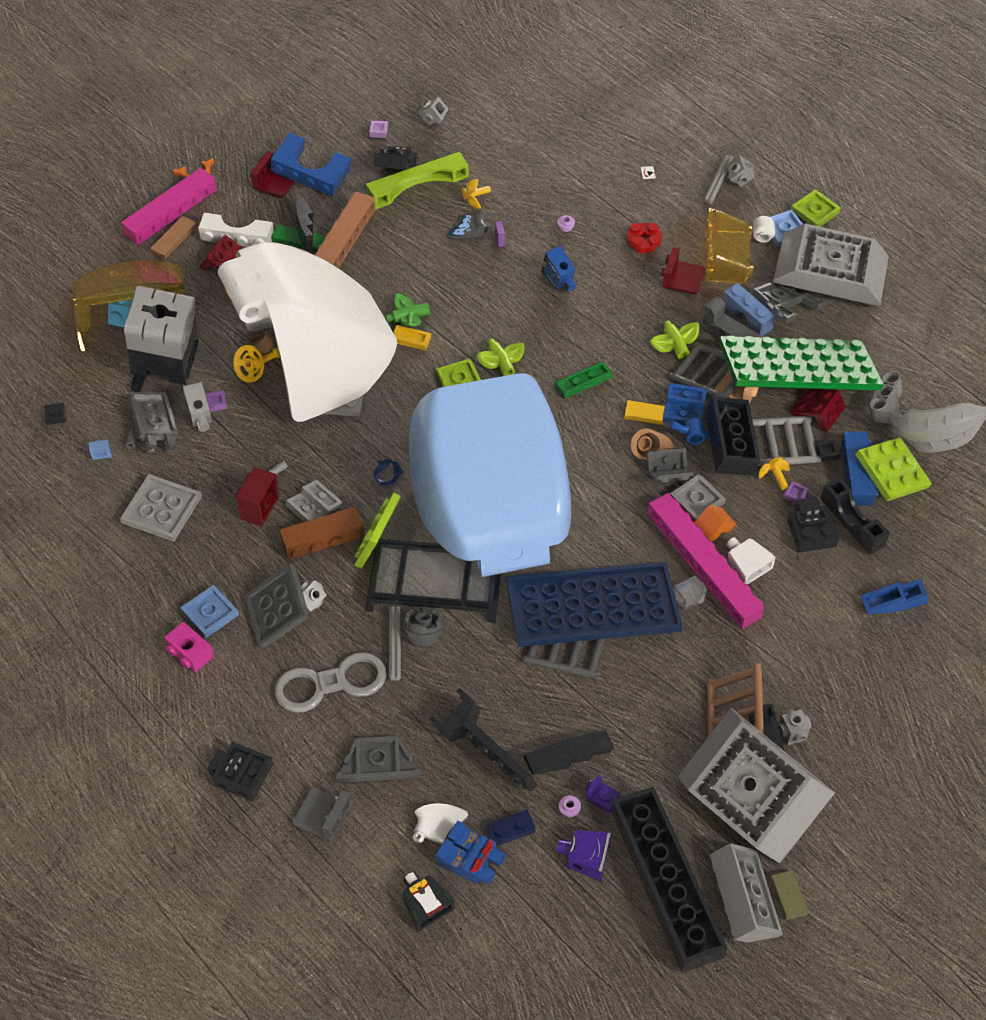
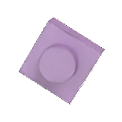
[370,121,388,138]

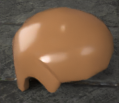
[247,330,274,356]

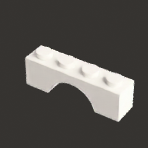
[199,213,274,247]

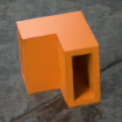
[694,505,736,541]

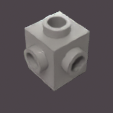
[419,97,449,126]
[727,155,755,187]
[300,580,327,612]
[778,709,811,746]

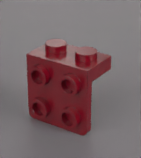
[250,151,295,198]
[661,247,705,294]
[790,388,846,432]

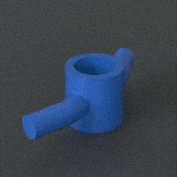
[669,418,710,445]

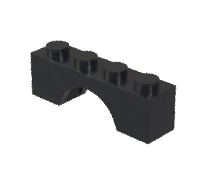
[820,477,890,555]

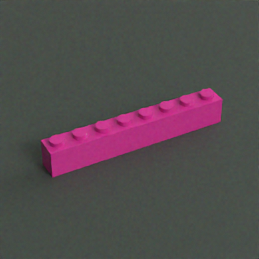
[648,493,764,629]

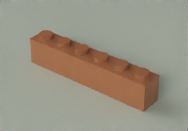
[315,192,375,268]

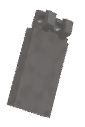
[128,392,178,453]

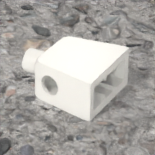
[726,538,776,584]

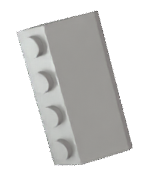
[710,843,783,943]

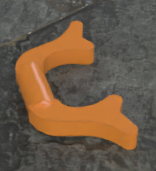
[173,158,214,179]

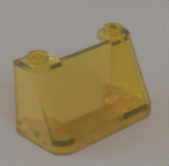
[705,208,753,283]

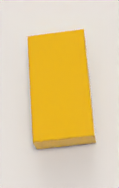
[393,325,431,351]
[624,400,665,425]

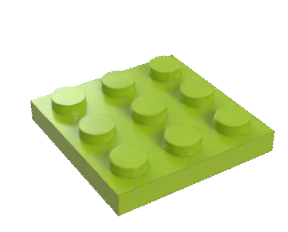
[855,437,932,501]
[354,493,401,569]

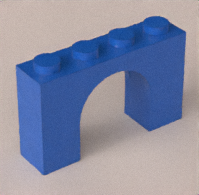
[271,133,351,197]

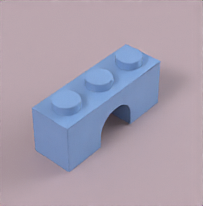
[723,283,775,336]

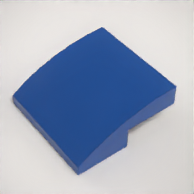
[663,383,707,425]

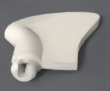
[412,803,468,845]

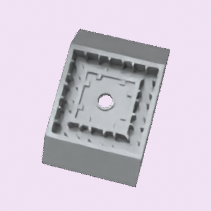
[773,224,889,306]
[678,708,835,863]

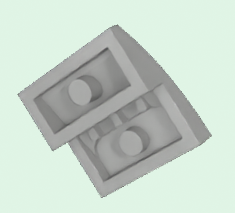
[285,480,343,522]

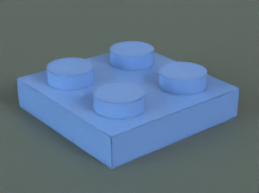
[180,585,239,638]

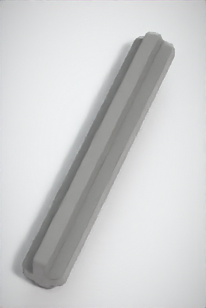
[704,154,733,205]
[389,606,401,681]

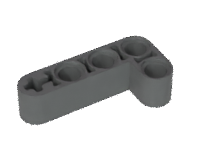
[699,296,763,339]

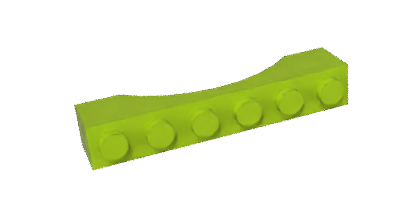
[366,152,469,209]

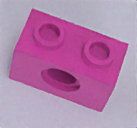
[164,622,214,673]

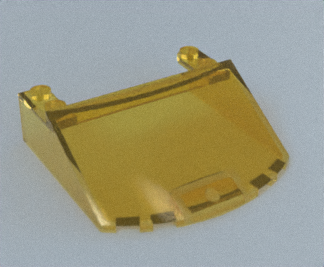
[72,260,187,351]

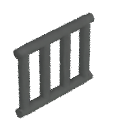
[668,341,737,398]
[522,639,604,679]

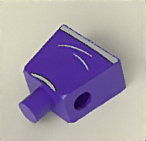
[556,830,611,881]

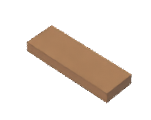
[150,216,197,259]

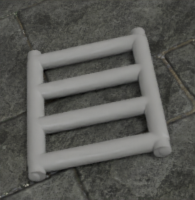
[752,416,821,466]

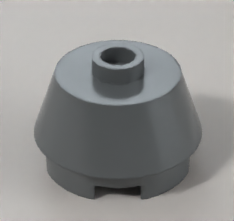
[403,607,445,646]

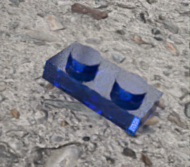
[486,810,536,846]

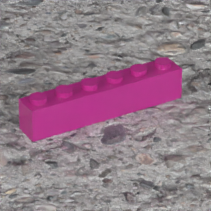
[121,168,217,245]

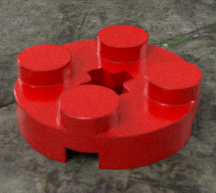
[627,223,662,253]

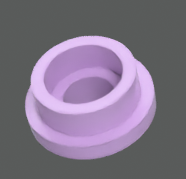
[557,215,575,232]
[559,796,581,818]

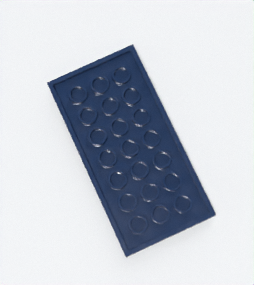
[506,562,683,647]

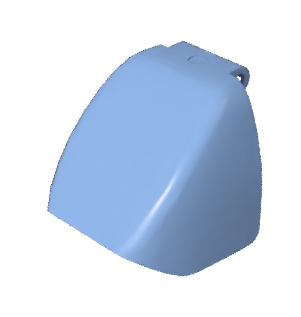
[409,373,571,577]

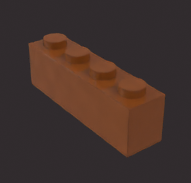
[280,507,365,559]

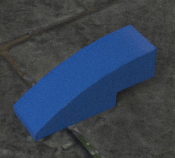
[860,579,929,614]

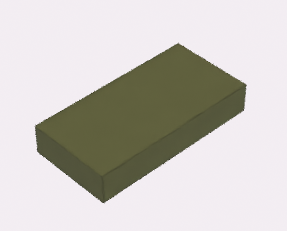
[770,870,809,920]

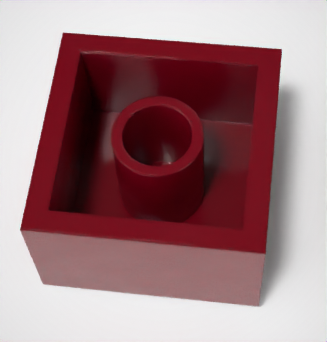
[235,466,280,527]

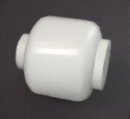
[752,216,775,243]

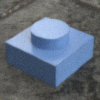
[88,440,112,460]

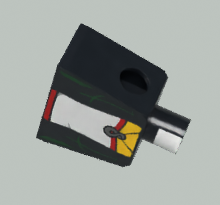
[403,872,455,932]

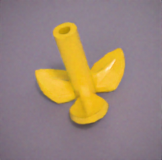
[461,179,491,209]
[758,457,790,490]

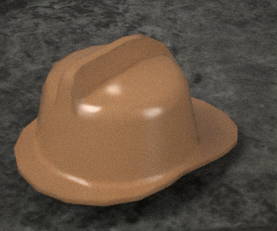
[630,428,673,461]

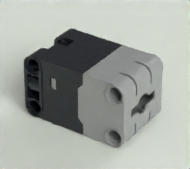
[124,286,198,385]

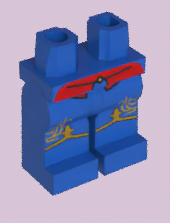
[436,821,505,884]

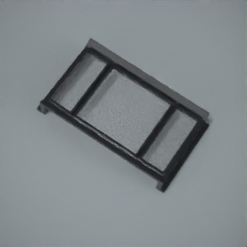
[365,539,501,623]

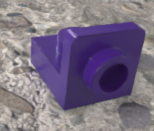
[585,775,620,813]

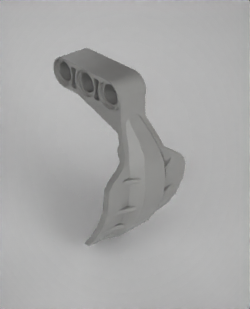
[870,371,986,453]

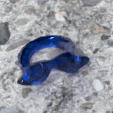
[373,458,404,485]

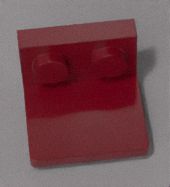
[199,234,243,271]

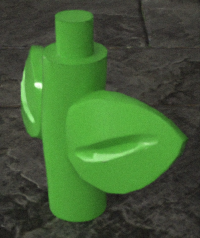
[385,293,430,326]

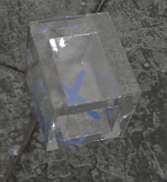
[674,576,707,611]

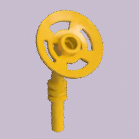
[233,345,280,383]

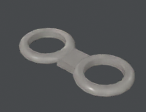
[275,652,386,713]

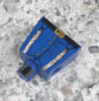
[541,246,577,291]

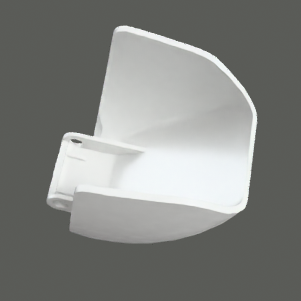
[218,242,397,422]

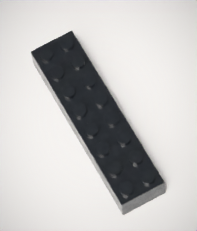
[611,786,727,973]

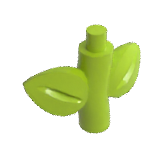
[650,321,699,360]
[476,339,525,376]

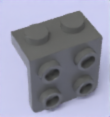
[646,447,694,483]

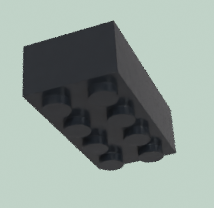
[705,396,761,475]

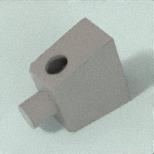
[183,382,212,432]

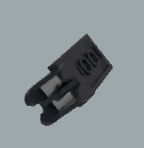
[429,688,537,791]

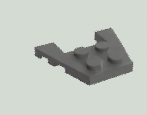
[752,281,827,324]

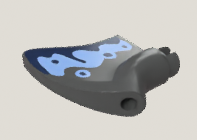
[447,211,489,239]

